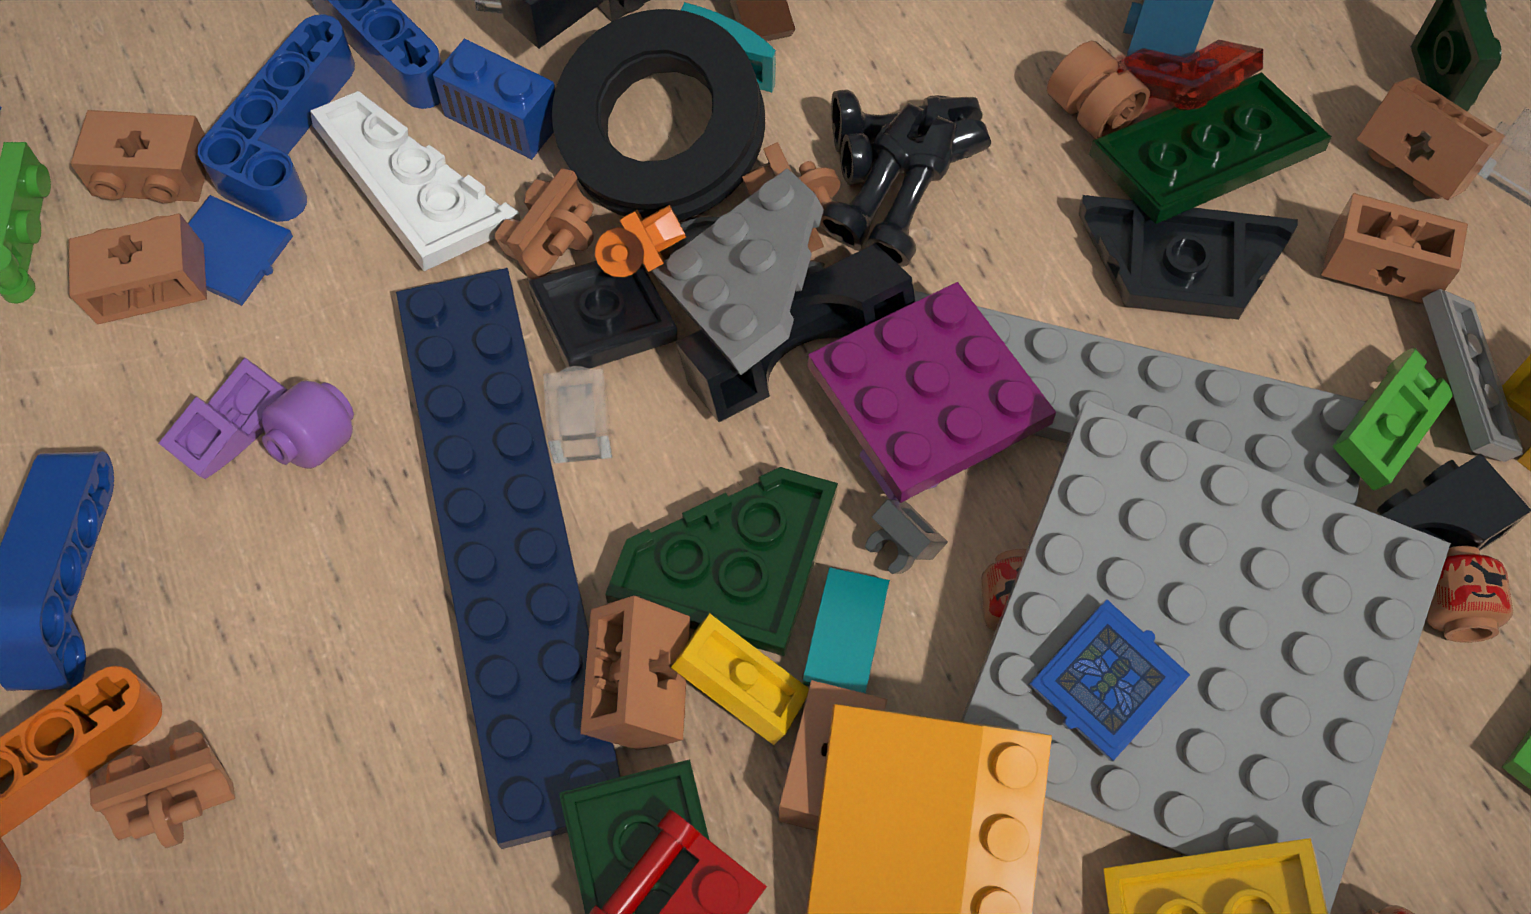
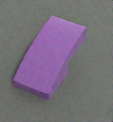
[159,358,288,479]

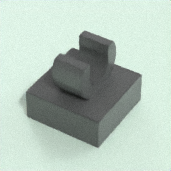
[865,499,948,574]

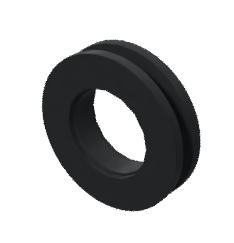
[552,9,765,220]

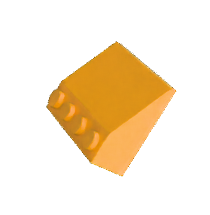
[806,704,1052,914]

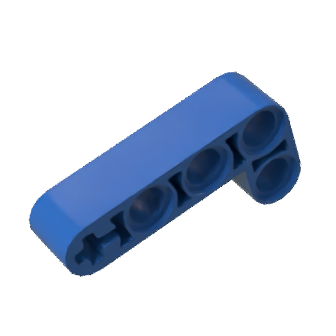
[311,0,442,109]
[198,14,355,222]
[0,451,114,691]

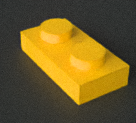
[671,613,809,745]

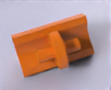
[595,205,686,277]

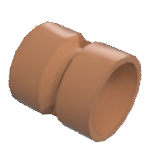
[1046,40,1150,139]

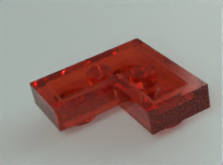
[1117,39,1263,110]

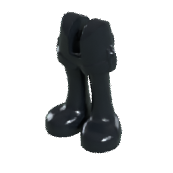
[831,90,991,185]
[820,103,957,267]

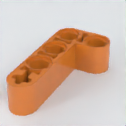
[0,666,162,911]

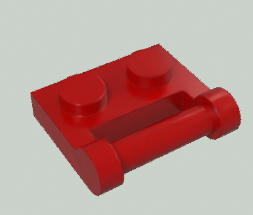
[589,809,767,914]

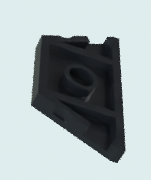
[1078,195,1298,320]

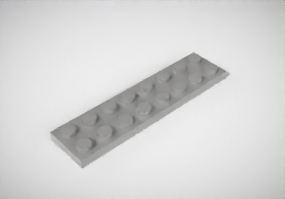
[914,291,1366,506]

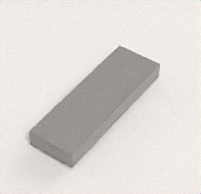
[1422,289,1523,462]

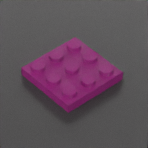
[807,282,1056,503]

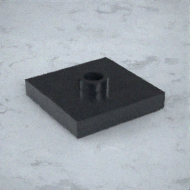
[529,261,677,375]

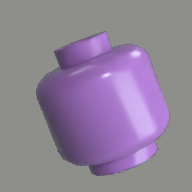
[262,380,354,469]

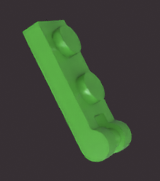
[0,142,51,304]
[1332,348,1453,491]

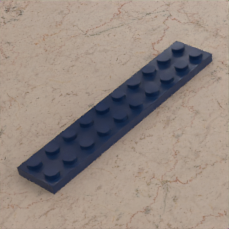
[396,268,621,849]

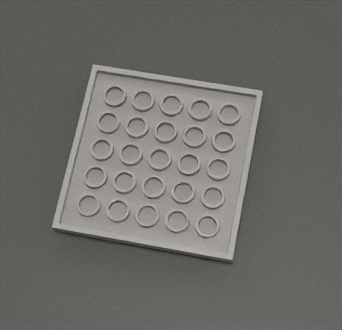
[961,400,1451,914]

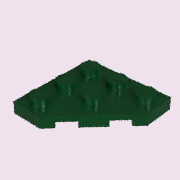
[605,467,838,656]

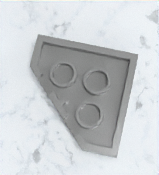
[652,168,824,375]

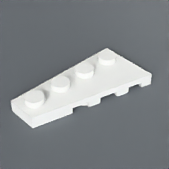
[310,91,520,271]

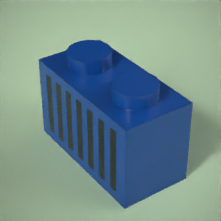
[433,38,555,160]

